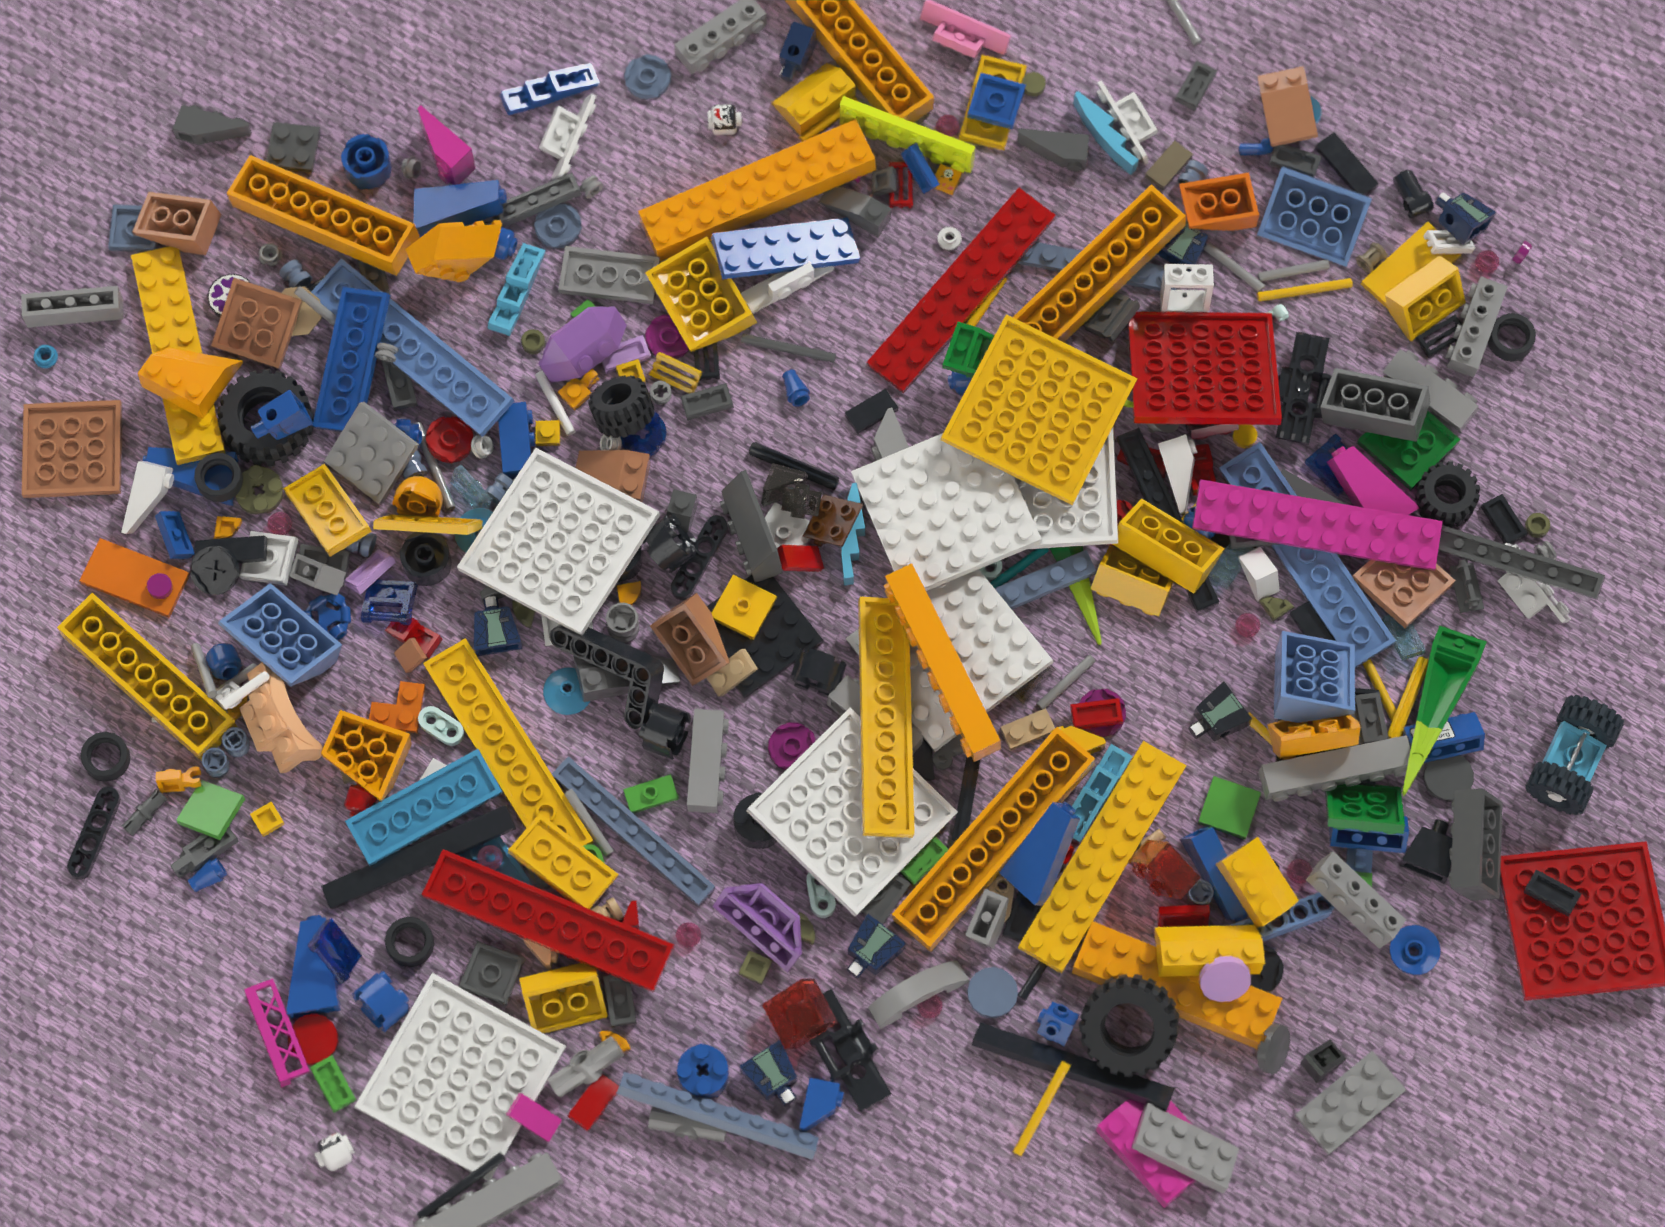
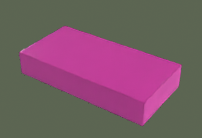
[506,1093,562,1142]

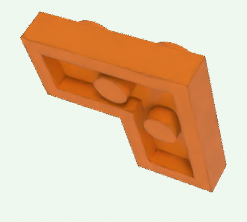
[369,681,425,733]

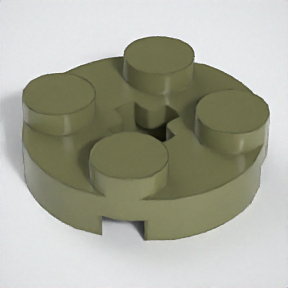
[235,465,283,515]

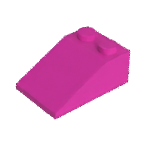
[417,105,476,185]

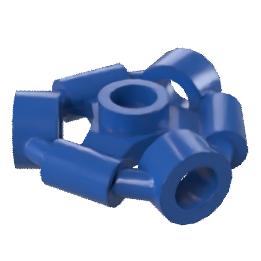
[304,593,351,641]

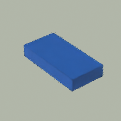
[901,143,939,194]

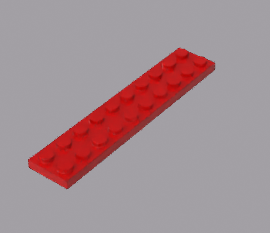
[866,187,1056,394]
[422,849,675,992]

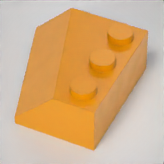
[405,220,502,283]
[137,348,243,419]
[321,710,412,802]
[1267,715,1360,759]

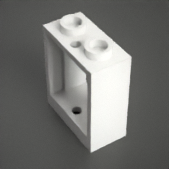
[1160,264,1214,312]

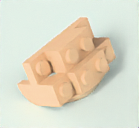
[240,662,323,773]

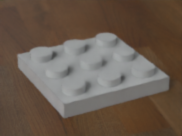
[324,402,419,504]

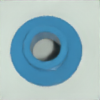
[33,345,58,368]

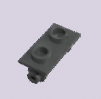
[1449,560,1484,613]

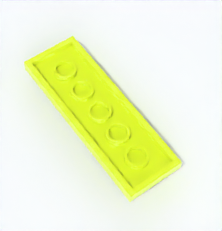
[840,96,975,173]

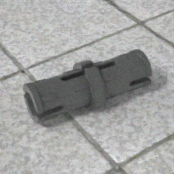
[121,789,167,836]

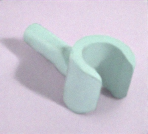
[1266,304,1289,322]

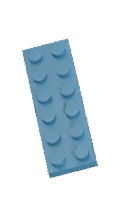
[345,749,502,866]

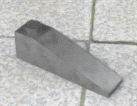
[573,655,680,702]

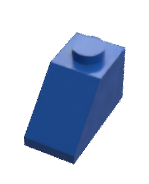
[799,1078,844,1132]

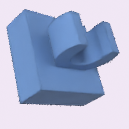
[1346,848,1373,873]

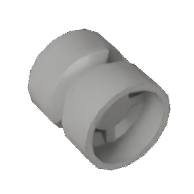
[606,603,639,643]

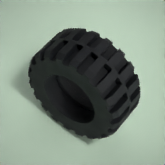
[217,369,314,466]
[1079,974,1179,1077]

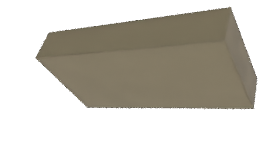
[1145,140,1193,190]

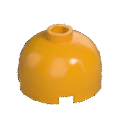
[392,476,443,517]

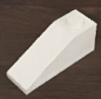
[1158,435,1197,514]
[121,461,174,534]

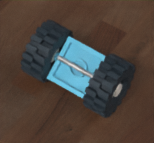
[1525,695,1624,815]

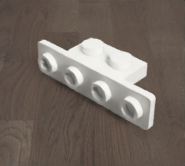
[1096,80,1158,165]
[539,94,596,180]
[741,262,834,313]
[1498,543,1571,623]

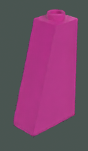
[1327,446,1419,515]

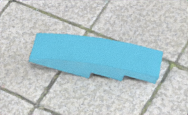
[1073,91,1139,175]
[488,243,545,336]
[841,483,865,586]
[1072,744,1133,842]

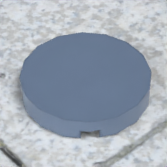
[624,54,671,100]
[534,203,582,248]
[967,967,1018,1019]

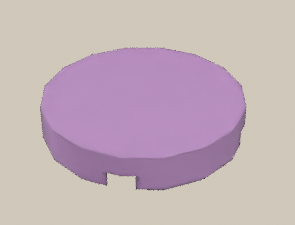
[1199,956,1251,1002]

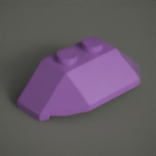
[538,306,627,383]
[712,883,802,973]

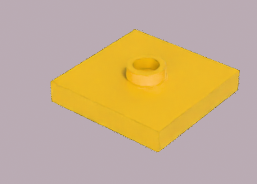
[711,575,777,640]

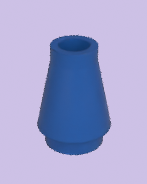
[782,370,810,407]
[188,858,227,892]

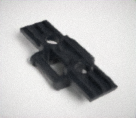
[1275,332,1332,445]
[800,989,892,1112]

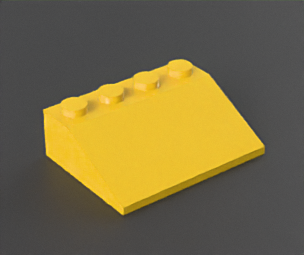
[645,236,757,352]

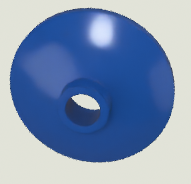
[1389,925,1441,975]

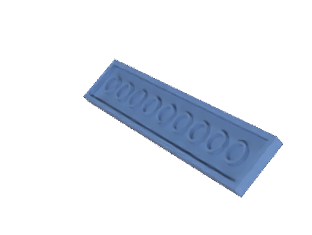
[311,259,514,437]
[1219,442,1396,668]

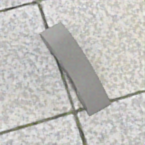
[868,960,969,1029]

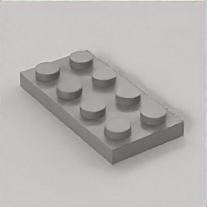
[558,246,660,304]
[1295,1051,1406,1155]
[1132,1103,1239,1193]

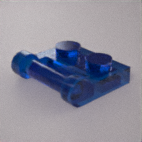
[1304,433,1348,497]
[361,580,418,625]
[307,918,362,985]

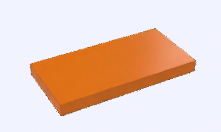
[79,538,190,618]

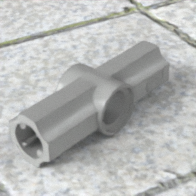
[548,1036,624,1098]
[648,1106,727,1142]

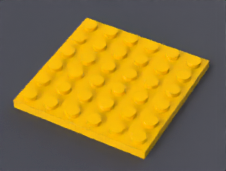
[941,314,1137,505]

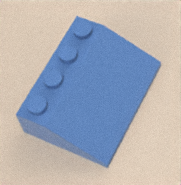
[1257,167,1373,267]
[218,583,342,686]
[1274,631,1355,723]

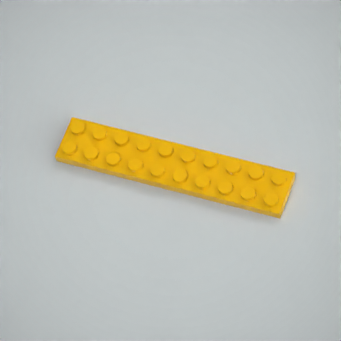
[131,246,225,465]
[858,596,915,838]
[423,638,594,846]
[1018,741,1187,974]

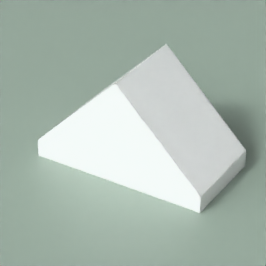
[1238,547,1280,602]

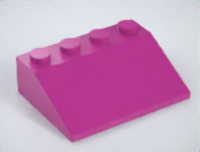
[1095,1099,1196,1208]

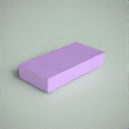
[601,335,651,374]
[344,549,396,594]

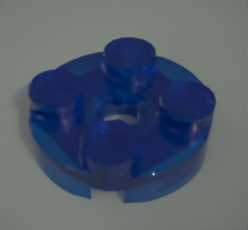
[620,411,667,456]

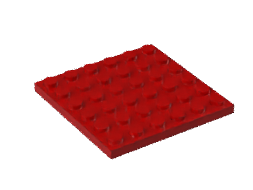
[1128,311,1282,425]
[1500,841,1665,1001]

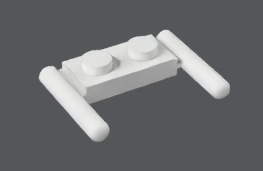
[213,663,270,710]

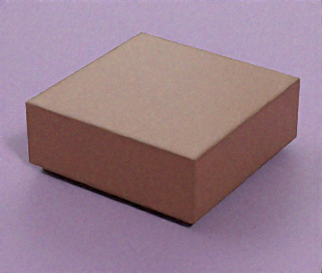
[394,638,427,673]

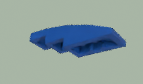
[500,63,599,115]

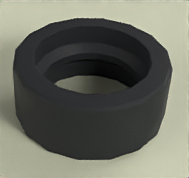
[1488,313,1536,362]
[194,453,243,502]
[80,731,131,782]
[385,916,435,968]

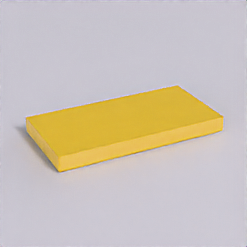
[959,55,1027,151]
[1361,222,1462,309]
[283,464,372,557]
[373,514,483,535]
[508,813,619,909]

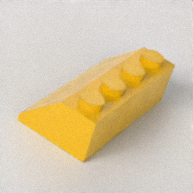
[1113,499,1225,593]
[1154,925,1265,977]

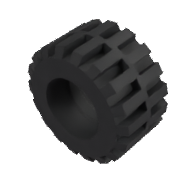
[588,375,655,438]
[1415,461,1480,528]

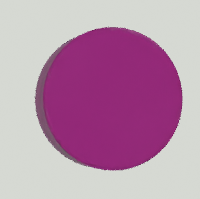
[1511,240,1532,264]
[147,573,173,599]

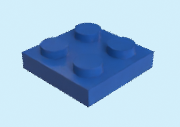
[967,72,1026,130]

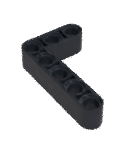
[549,625,664,729]

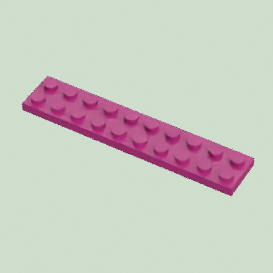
[1192,480,1442,570]

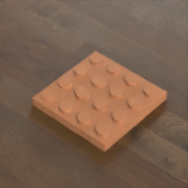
[22,400,122,498]

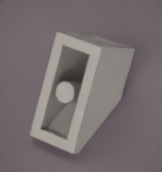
[871,407,909,461]
[289,553,346,595]
[965,889,1009,949]

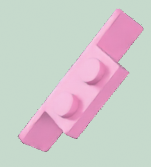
[920,0,1011,58]

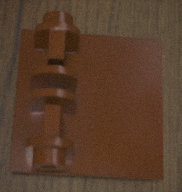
[803,494,863,547]

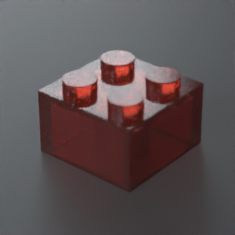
[1128,839,1201,900]
[762,978,838,1049]

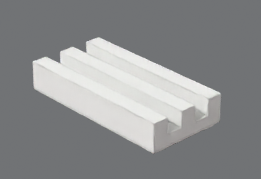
[1424,230,1475,254]

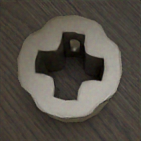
[1355,242,1387,274]

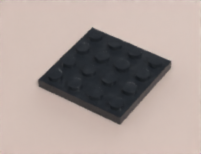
[707,574,823,699]

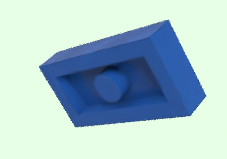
[155,511,195,559]

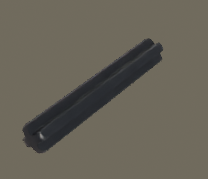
[749,442,839,490]
[952,756,981,842]

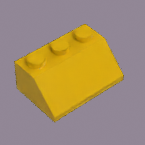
[772,63,856,136]
[1385,256,1466,341]
[1091,546,1174,616]
[1216,837,1299,928]
[519,963,608,1034]

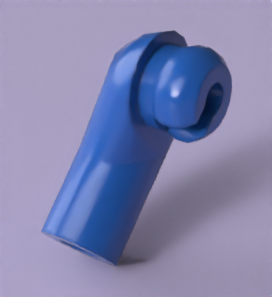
[1239,138,1274,156]

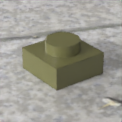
[739,950,772,985]

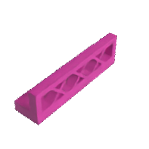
[244,978,309,1088]

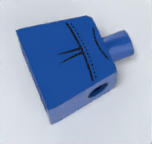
[251,390,313,440]

